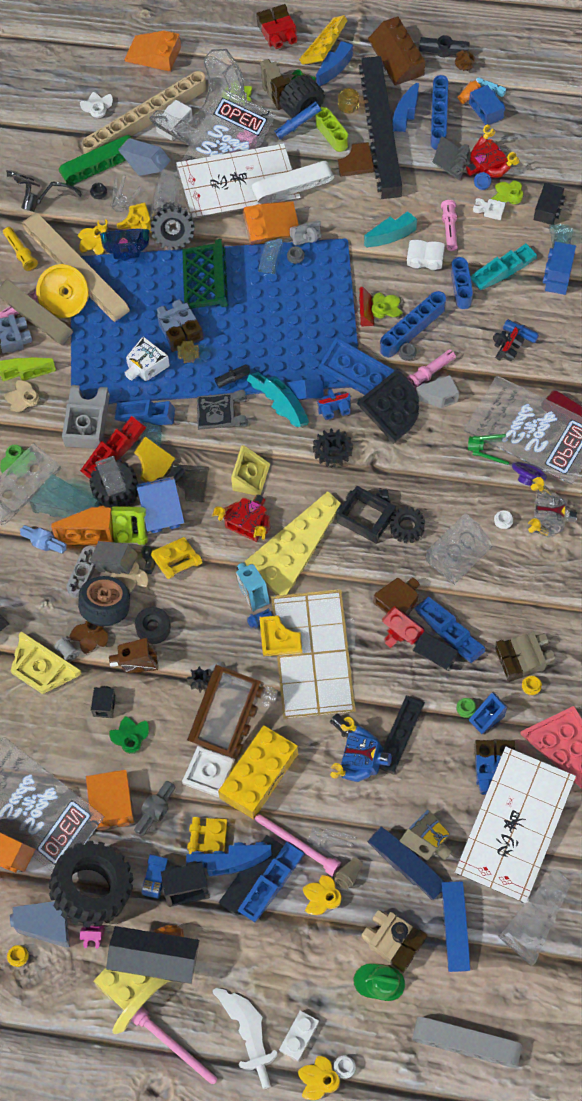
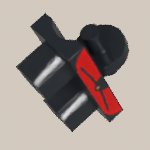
[493,326,525,362]

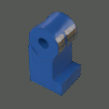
[142,855,170,899]

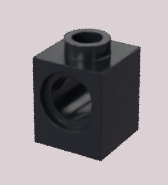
[91,686,116,718]

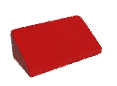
[359,287,374,327]

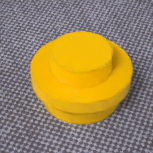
[522,676,542,695]
[7,945,29,967]

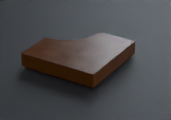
[338,142,374,177]

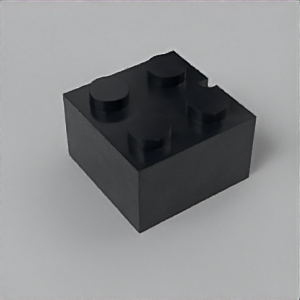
[160,861,210,907]

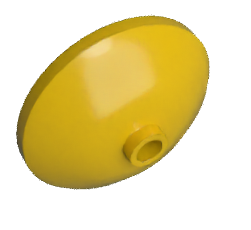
[36,264,89,318]

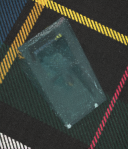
[549,224,573,248]

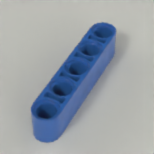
[430,75,448,150]
[380,291,446,358]

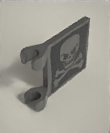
[197,390,248,430]

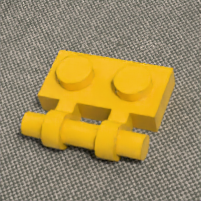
[187,817,228,854]

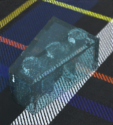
[29,474,99,518]

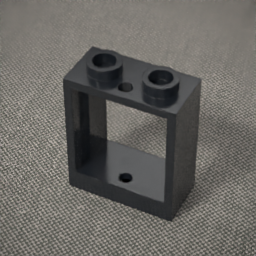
[336,486,396,544]

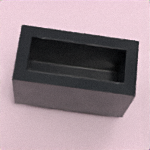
[533,183,566,225]

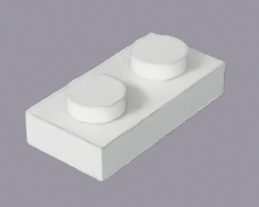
[279,1011,319,1062]

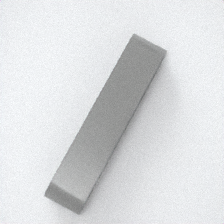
[412,1017,522,1068]

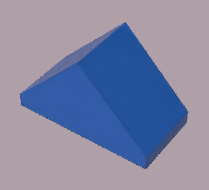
[286,380,324,400]
[469,692,507,734]

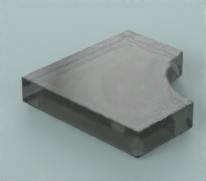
[170,464,209,502]

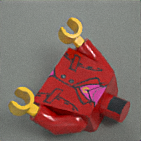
[466,124,519,178]
[212,494,271,542]

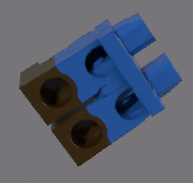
[474,740,515,795]

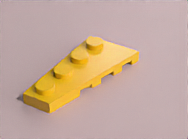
[299,15,348,65]

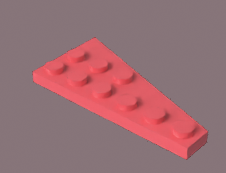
[520,706,582,789]

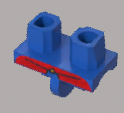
[317,389,351,420]

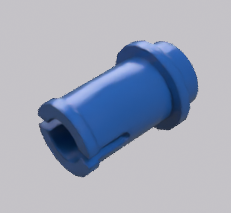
[247,608,272,629]

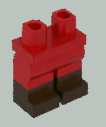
[256,4,297,49]

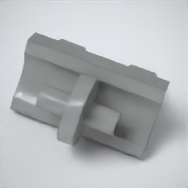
[290,220,322,246]

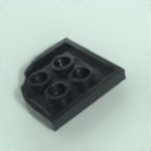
[357,369,419,444]

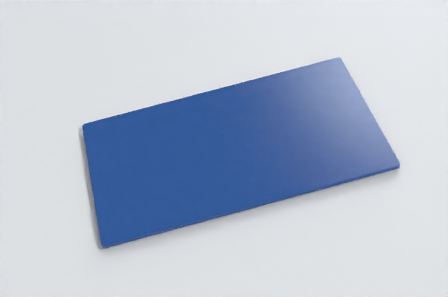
[71,238,358,404]

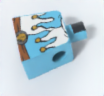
[236,563,270,612]

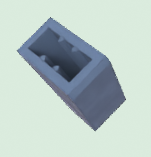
[119,138,171,176]
[10,901,70,948]

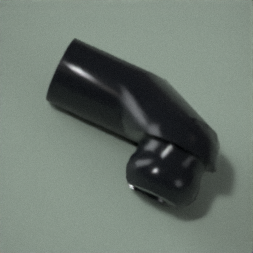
[141,546,157,574]

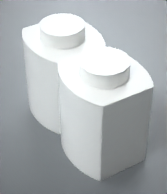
[407,240,445,270]

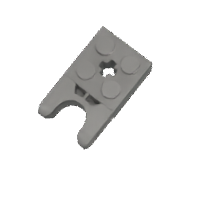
[62,385,109,449]

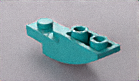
[247,372,309,427]

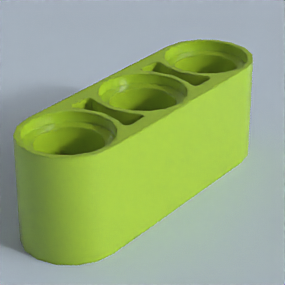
[315,107,348,152]

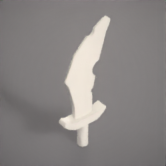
[213,988,278,1089]

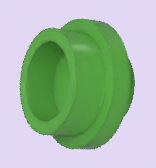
[456,698,477,718]

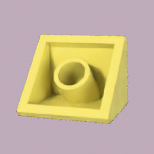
[231,445,270,496]

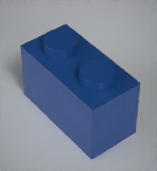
[469,85,505,125]

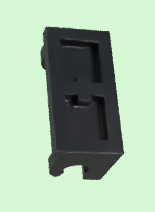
[413,632,459,671]

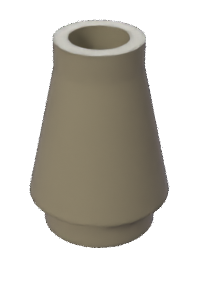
[334,857,363,889]

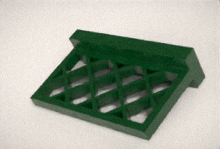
[182,238,228,309]

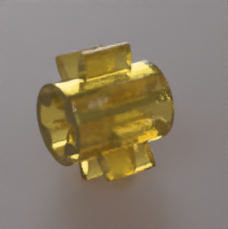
[177,340,199,363]

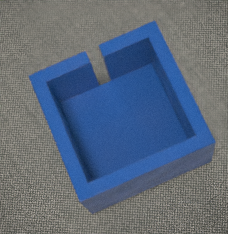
[543,242,576,295]

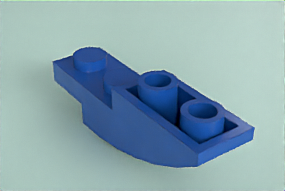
[186,842,272,876]

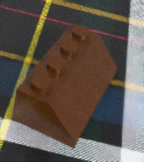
[368,16,425,86]

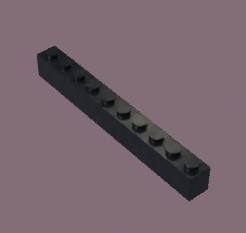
[359,56,402,199]

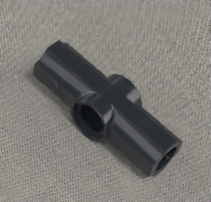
[419,35,470,58]

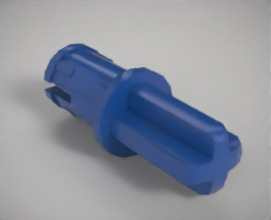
[503,319,539,343]

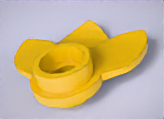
[78,226,108,255]
[303,875,342,915]
[298,1056,340,1100]

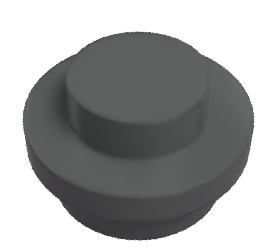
[287,246,304,264]
[399,343,417,361]

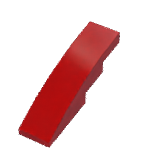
[80,416,147,479]

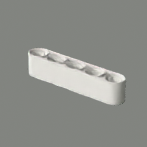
[251,161,334,203]

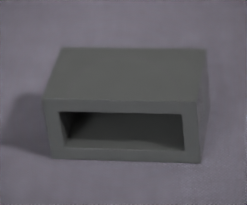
[90,541,138,574]

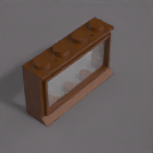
[187,664,265,759]

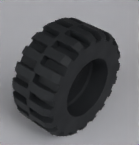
[49,841,134,927]

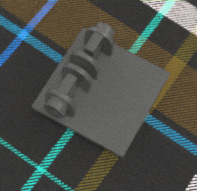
[432,136,470,180]

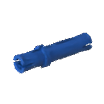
[274,102,322,140]

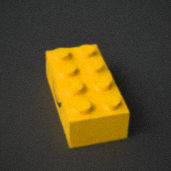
[218,725,298,820]

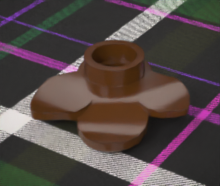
[69,621,108,654]

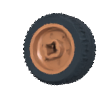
[78,576,130,626]

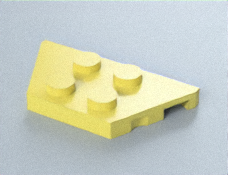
[11,632,81,694]

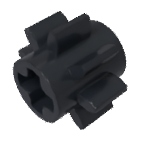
[187,666,211,693]

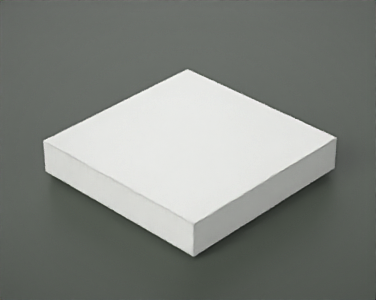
[182,746,235,797]

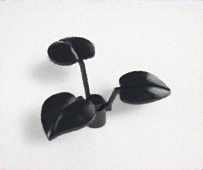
[6,170,82,212]

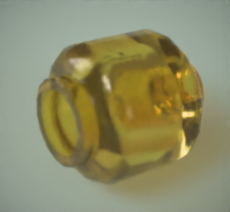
[338,88,360,114]

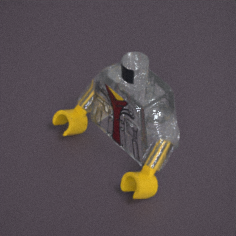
[528,477,577,538]

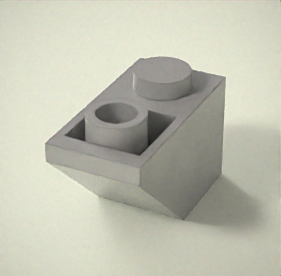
[416,375,459,408]

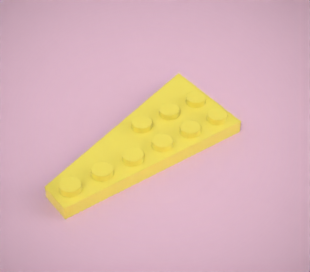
[245,492,341,597]

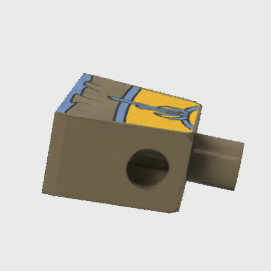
[400,810,453,860]

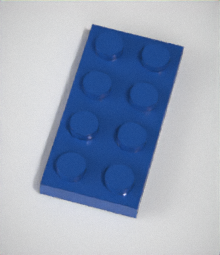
[318,337,395,395]

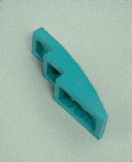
[470,243,537,290]

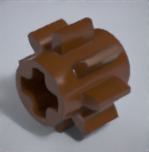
[455,50,475,71]

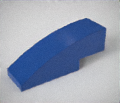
[316,41,353,86]
[392,83,419,132]
[114,399,176,425]

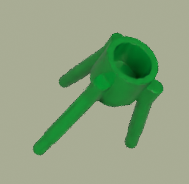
[468,434,510,465]

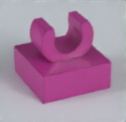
[80,925,104,949]

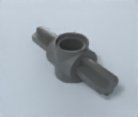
[134,781,175,836]

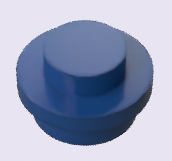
[474,172,491,190]

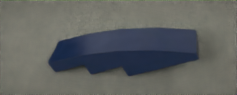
[367,826,445,900]

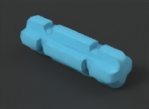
[476,77,506,97]

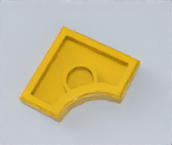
[117,202,152,239]
[134,436,175,482]
[259,615,302,657]

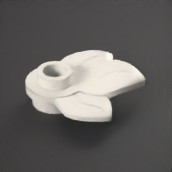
[80,92,113,118]

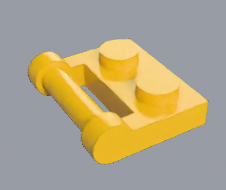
[151,537,202,579]

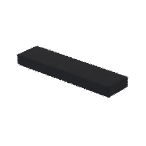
[379,695,425,775]
[219,835,284,915]

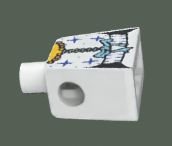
[125,337,170,381]

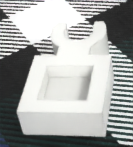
[473,198,506,220]

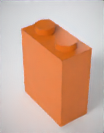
[86,770,134,831]

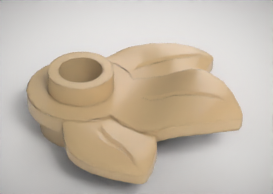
[4,380,39,412]
[111,561,148,592]

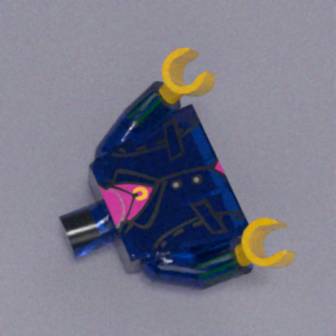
[97,216,151,261]

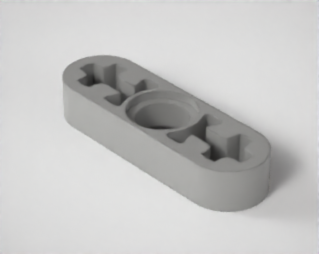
[67,546,95,598]

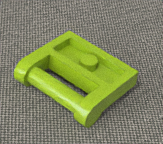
[111,507,148,545]

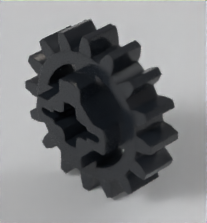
[313,428,353,468]

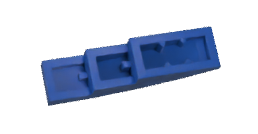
[414,597,486,664]
[237,842,305,923]
[441,881,470,972]

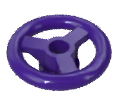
[512,462,547,486]

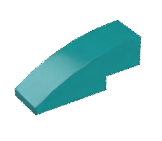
[364,211,417,248]

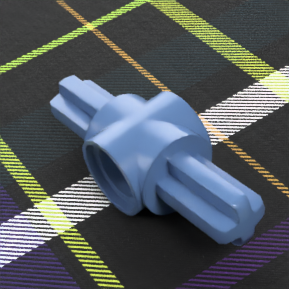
[20,525,67,554]

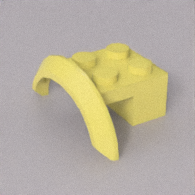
[94,968,170,1034]

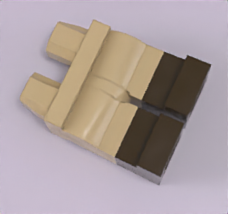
[361,910,428,973]

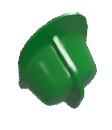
[354,964,405,1001]

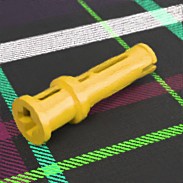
[3,227,38,271]

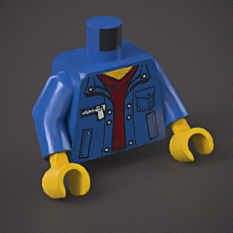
[330,717,392,782]

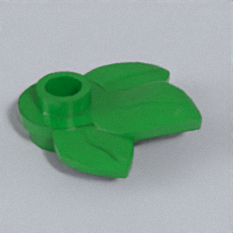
[109,716,149,754]

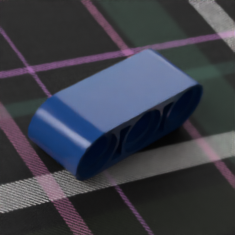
[451,257,473,309]

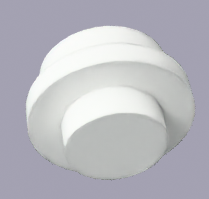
[494,510,513,529]
[334,1055,356,1079]

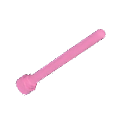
[255,814,342,877]
[131,1007,217,1084]

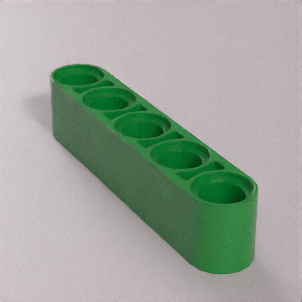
[59,135,133,185]

